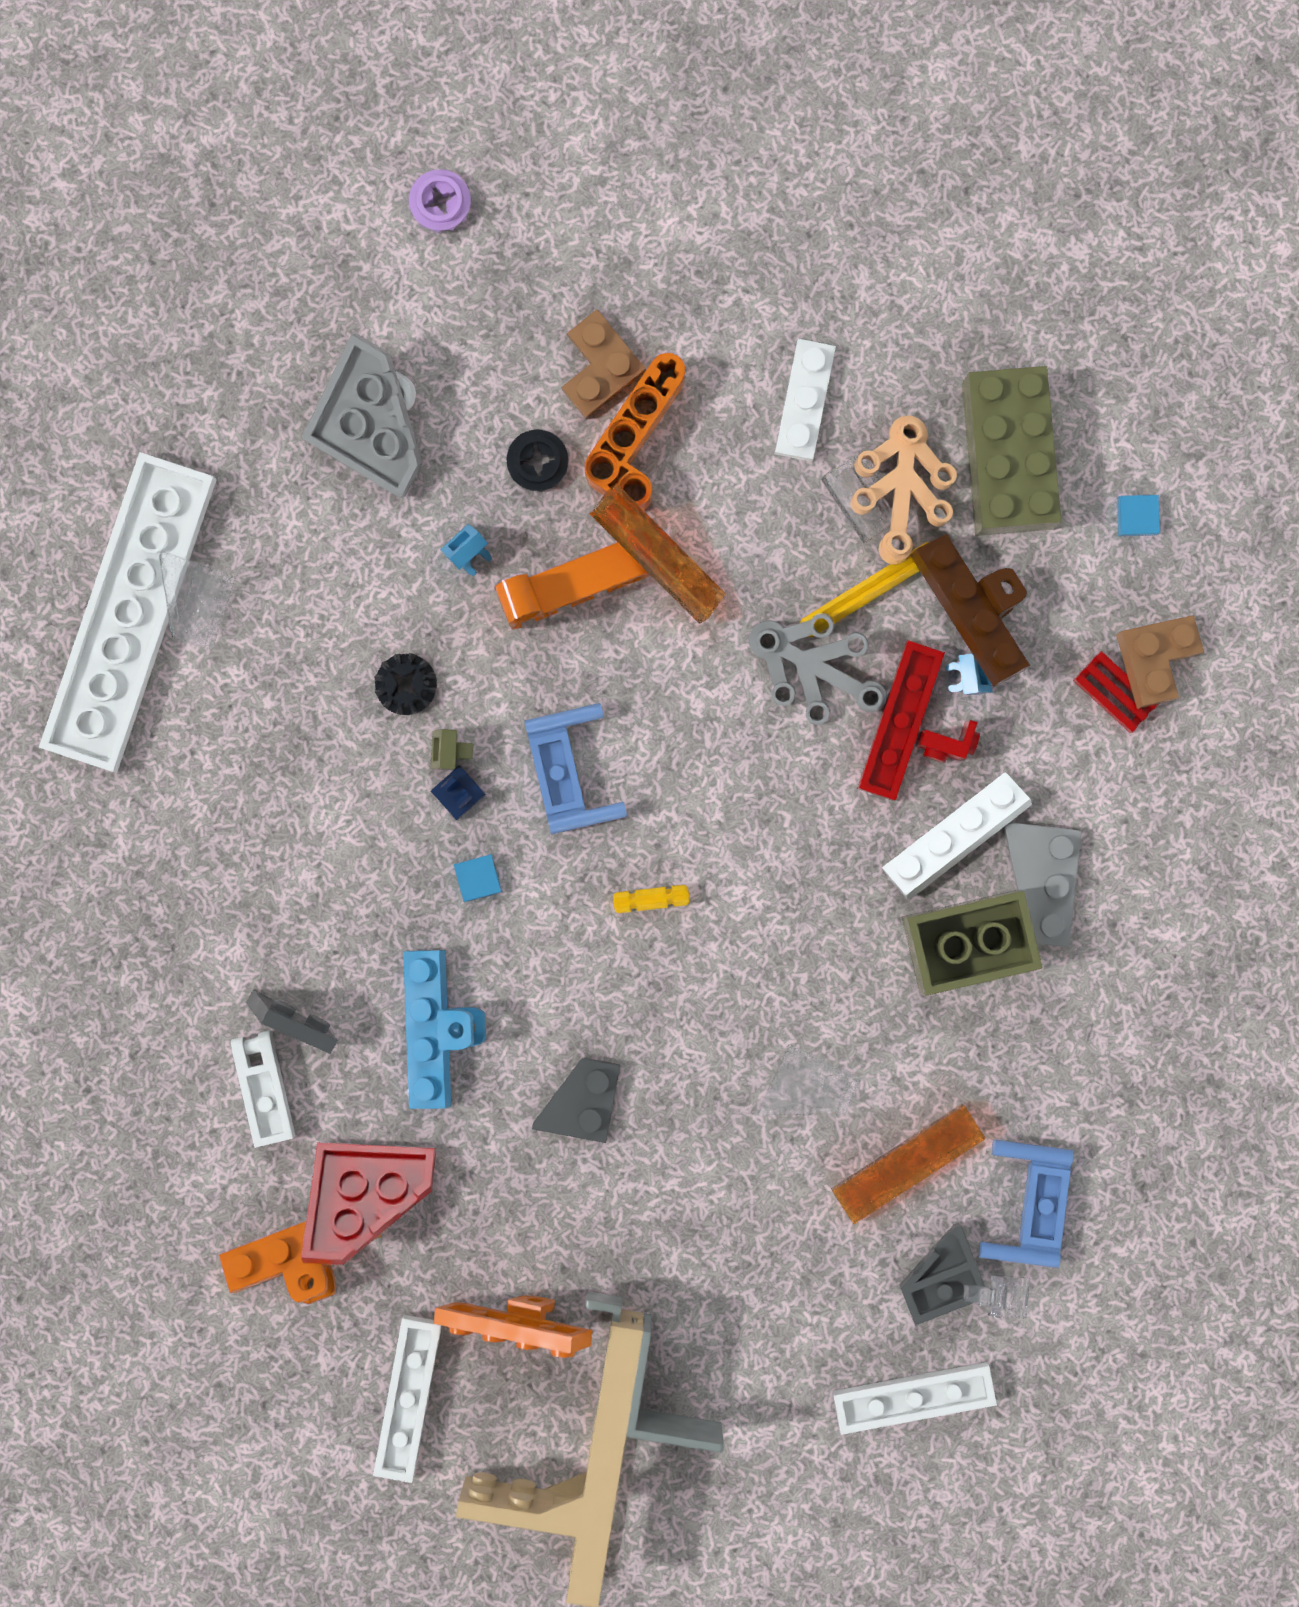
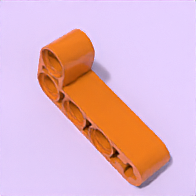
[585,353,685,513]
[494,536,653,629]

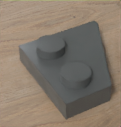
[246,989,338,1054]
[532,1057,621,1143]
[899,1223,989,1326]

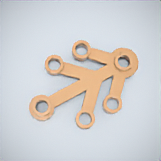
[850,415,957,565]

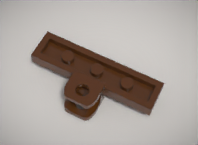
[910,534,1030,687]

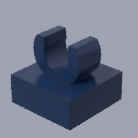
[431,765,486,820]

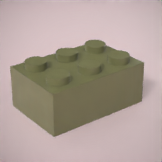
[901,890,1043,996]

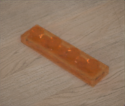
[589,483,726,624]
[831,1104,986,1224]

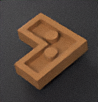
[561,309,646,419]
[1116,615,1204,709]

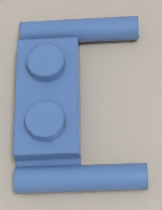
[524,703,628,835]
[979,1139,1073,1268]

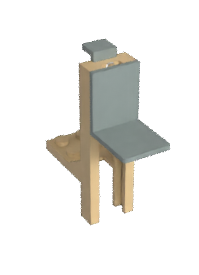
[456,1292,724,1607]

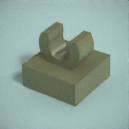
[430,729,474,770]

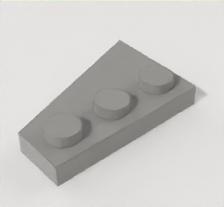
[1003,822,1082,947]

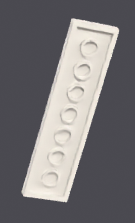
[39,452,217,773]

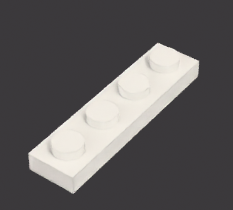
[882,772,1032,901]
[373,1315,442,1483]
[832,1362,997,1435]

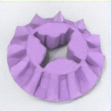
[409,169,471,233]

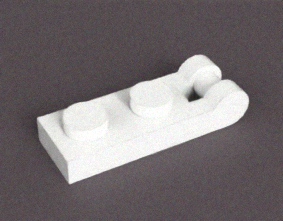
[231,1030,296,1148]

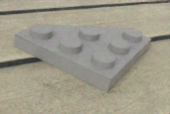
[301,334,422,498]

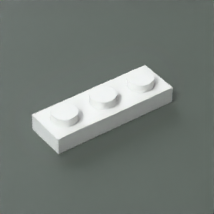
[775,339,836,462]

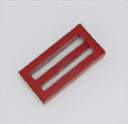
[1073,651,1159,733]

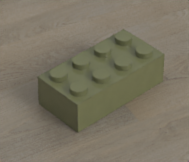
[962,366,1061,536]

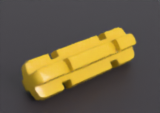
[613,885,690,913]

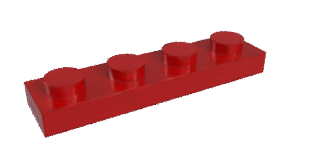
[857,640,945,801]

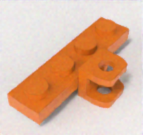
[219,1221,381,1304]
[434,1295,592,1358]

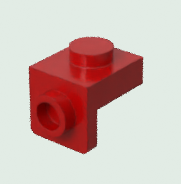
[916,720,980,763]

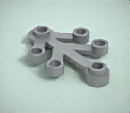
[749,613,887,725]

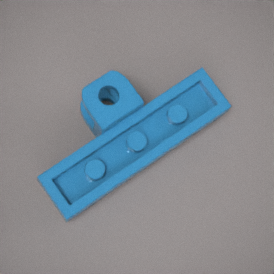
[403,950,486,1109]

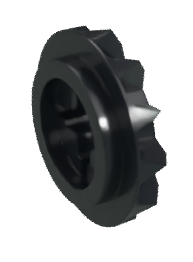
[506,429,569,493]
[374,653,437,715]

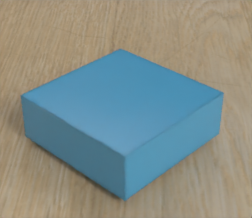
[1117,495,1160,536]
[454,854,502,902]

